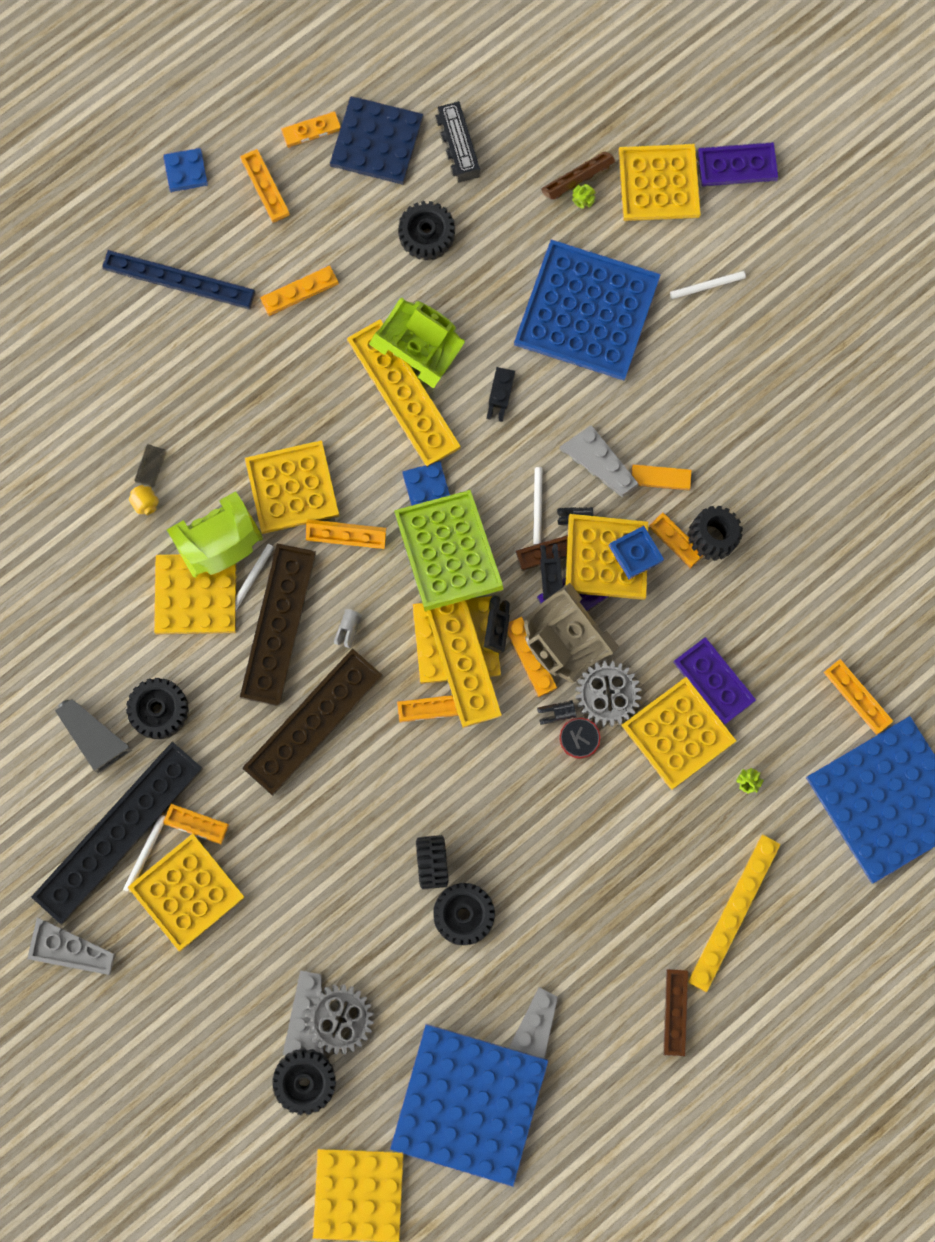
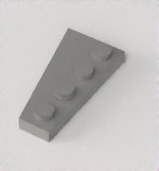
[560,425,638,497]
[27,918,115,975]
[283,970,324,1056]
[509,987,558,1058]

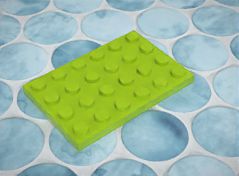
[394,490,504,611]

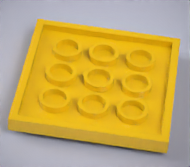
[618,144,700,221]
[245,440,339,534]
[566,514,649,600]
[154,554,236,634]
[413,596,501,684]
[621,677,736,791]
[128,833,245,952]
[313,1149,403,1242]

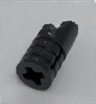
[557,507,593,525]
[537,700,576,725]

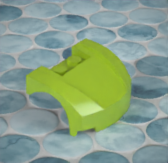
[369,297,465,388]
[166,491,263,578]

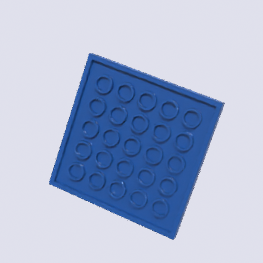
[514,239,661,381]
[806,716,935,884]
[390,1024,548,1187]

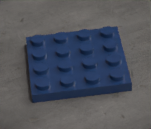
[330,96,423,185]

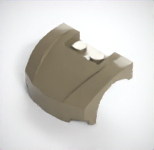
[524,583,619,683]

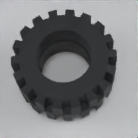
[688,506,743,561]
[416,835,449,890]

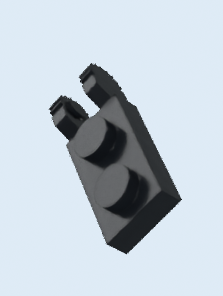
[486,367,515,422]
[540,544,563,600]
[484,595,510,654]

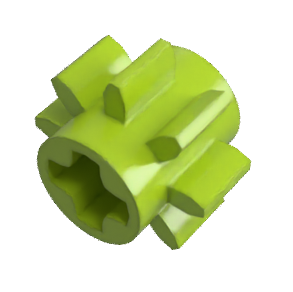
[572,184,596,208]
[736,768,764,794]

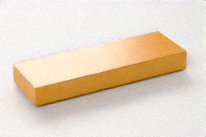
[631,464,691,491]
[649,512,704,568]

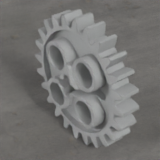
[575,661,641,727]
[305,984,374,1054]

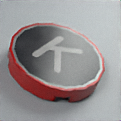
[559,718,600,759]

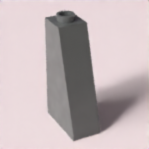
[55,699,132,773]

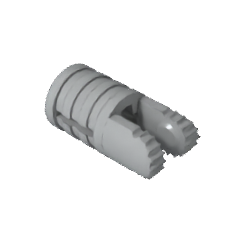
[334,609,362,648]

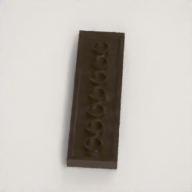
[240,543,316,707]
[242,648,383,796]

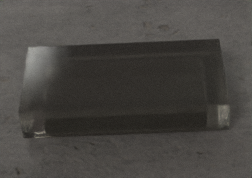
[134,444,167,488]

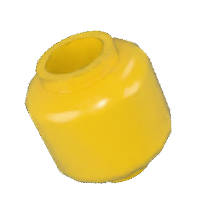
[129,485,159,515]

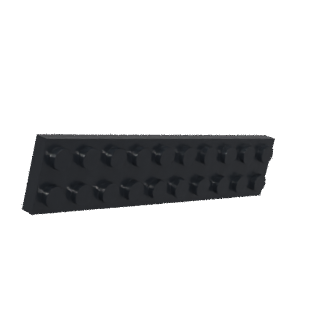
[31,741,203,925]

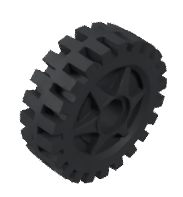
[398,201,455,260]
[126,678,189,739]
[433,883,495,946]
[272,1048,336,1115]

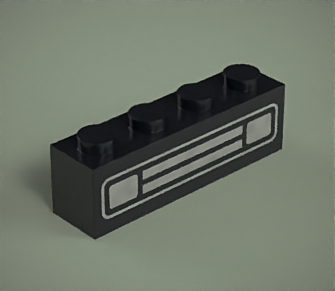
[435,101,480,183]

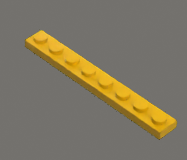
[688,835,781,992]

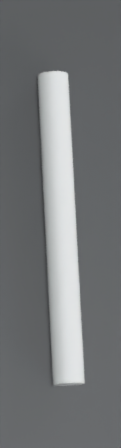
[670,271,746,299]
[533,467,543,545]
[235,544,274,611]
[123,815,165,893]

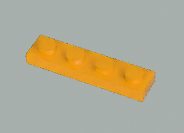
[240,149,290,223]
[260,265,338,316]
[306,519,387,549]
[507,617,557,698]
[823,659,893,735]

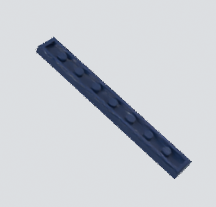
[102,250,255,310]

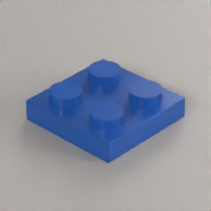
[163,148,208,192]
[402,461,450,506]
[608,526,664,579]

